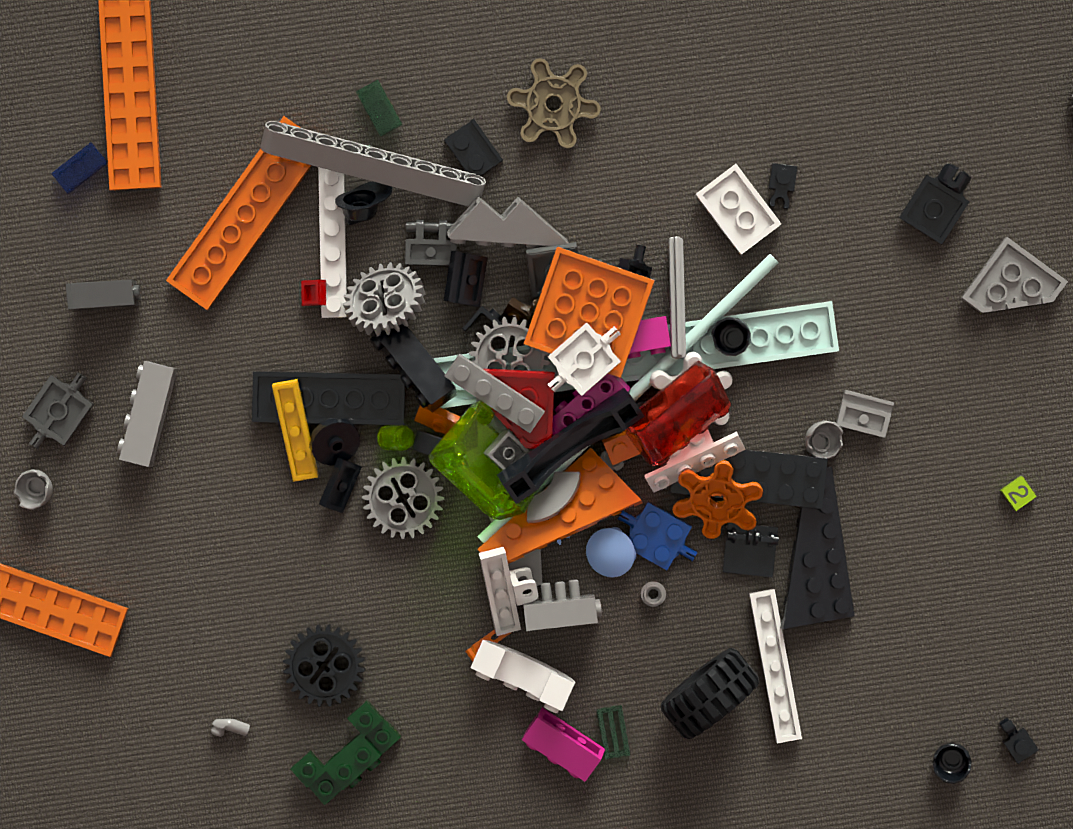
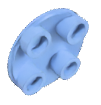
[586,527,636,577]

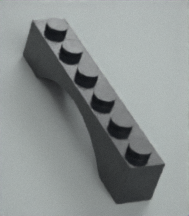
[497,388,645,504]

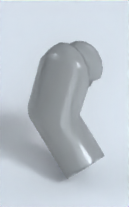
[211,719,250,737]

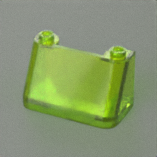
[429,401,537,520]

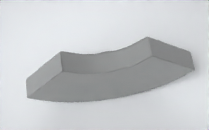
[527,472,581,523]

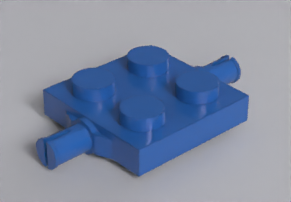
[618,501,697,570]

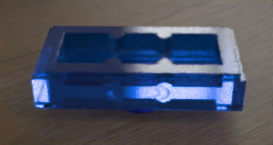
[51,142,108,194]

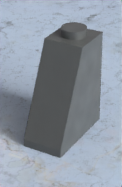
[66,279,141,311]

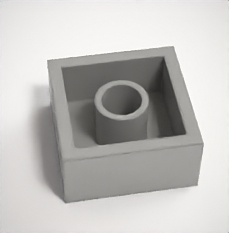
[483,430,530,471]

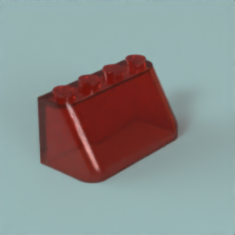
[624,360,731,466]

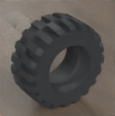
[661,648,759,739]

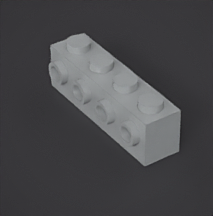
[117,361,178,467]

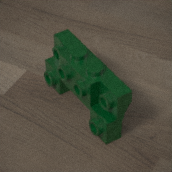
[290,700,401,805]

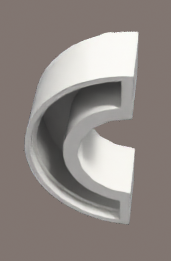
[470,640,575,713]

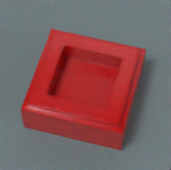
[301,280,326,306]

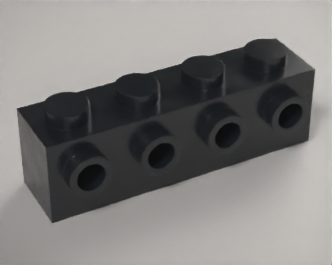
[370,324,456,413]

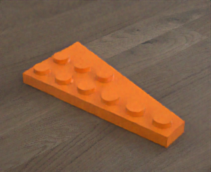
[478,448,642,564]

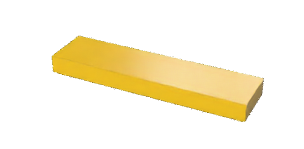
[272,379,319,482]

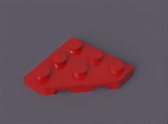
[482,368,555,449]

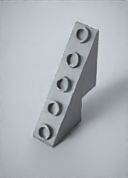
[447,196,569,249]

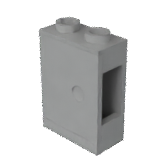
[523,579,602,631]

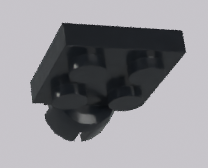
[898,163,971,245]

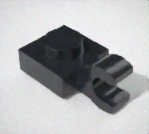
[999,717,1039,764]

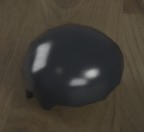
[711,317,751,356]
[933,743,971,784]

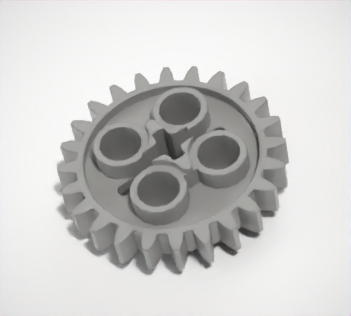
[343,262,426,336]
[469,317,551,372]
[362,457,445,539]

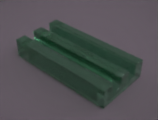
[597,705,630,760]

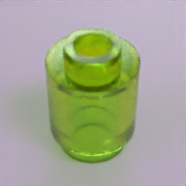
[377,425,414,451]

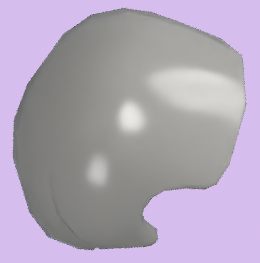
[805,421,843,459]
[14,469,53,510]

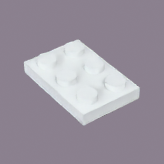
[695,164,781,255]

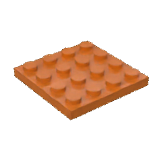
[524,247,655,378]

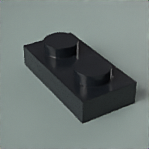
[319,457,362,513]

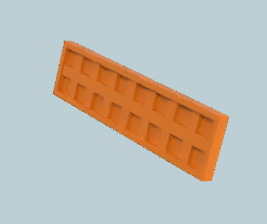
[98,0,162,191]
[0,563,129,657]

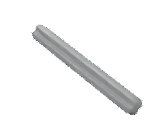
[668,236,686,359]

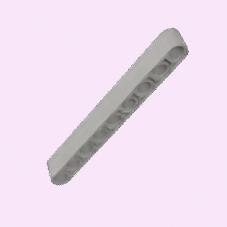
[260,121,486,207]

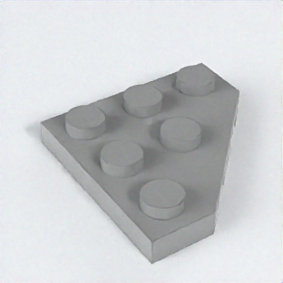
[961,237,1068,313]

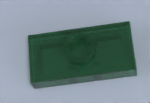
[356,80,402,137]

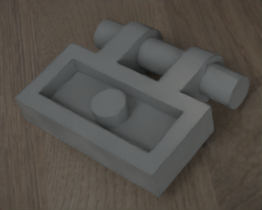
[405,219,457,266]

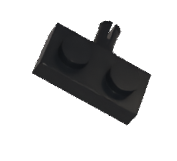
[617,244,652,278]

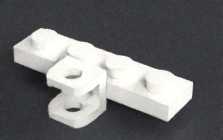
[479,547,539,636]

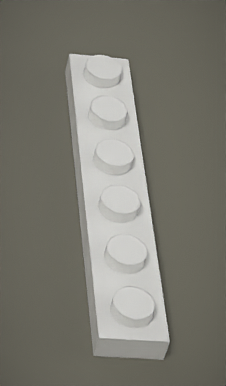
[318,167,347,318]
[749,589,802,743]

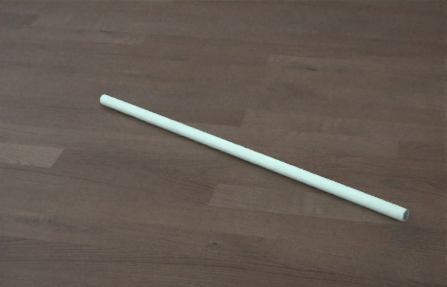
[477,254,778,543]

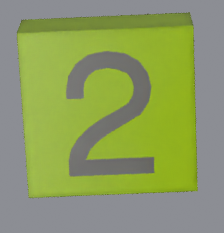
[1000,476,1037,511]

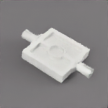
[548,323,621,396]

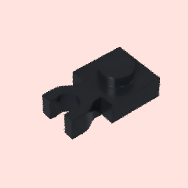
[768,163,798,209]

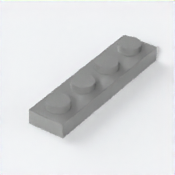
[445,353,545,433]

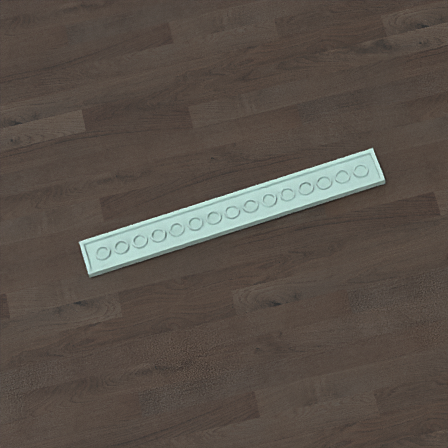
[433,301,839,408]

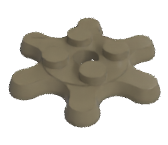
[507,58,601,148]

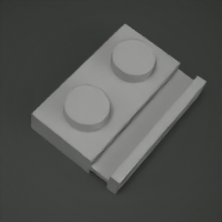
[836,390,894,438]

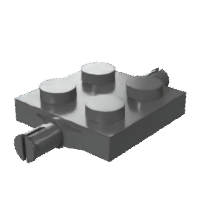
[22,372,94,449]

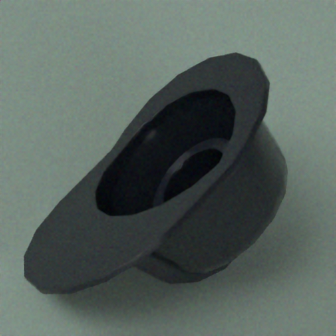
[335,181,393,225]

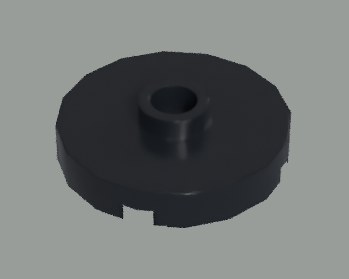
[309,418,360,466]

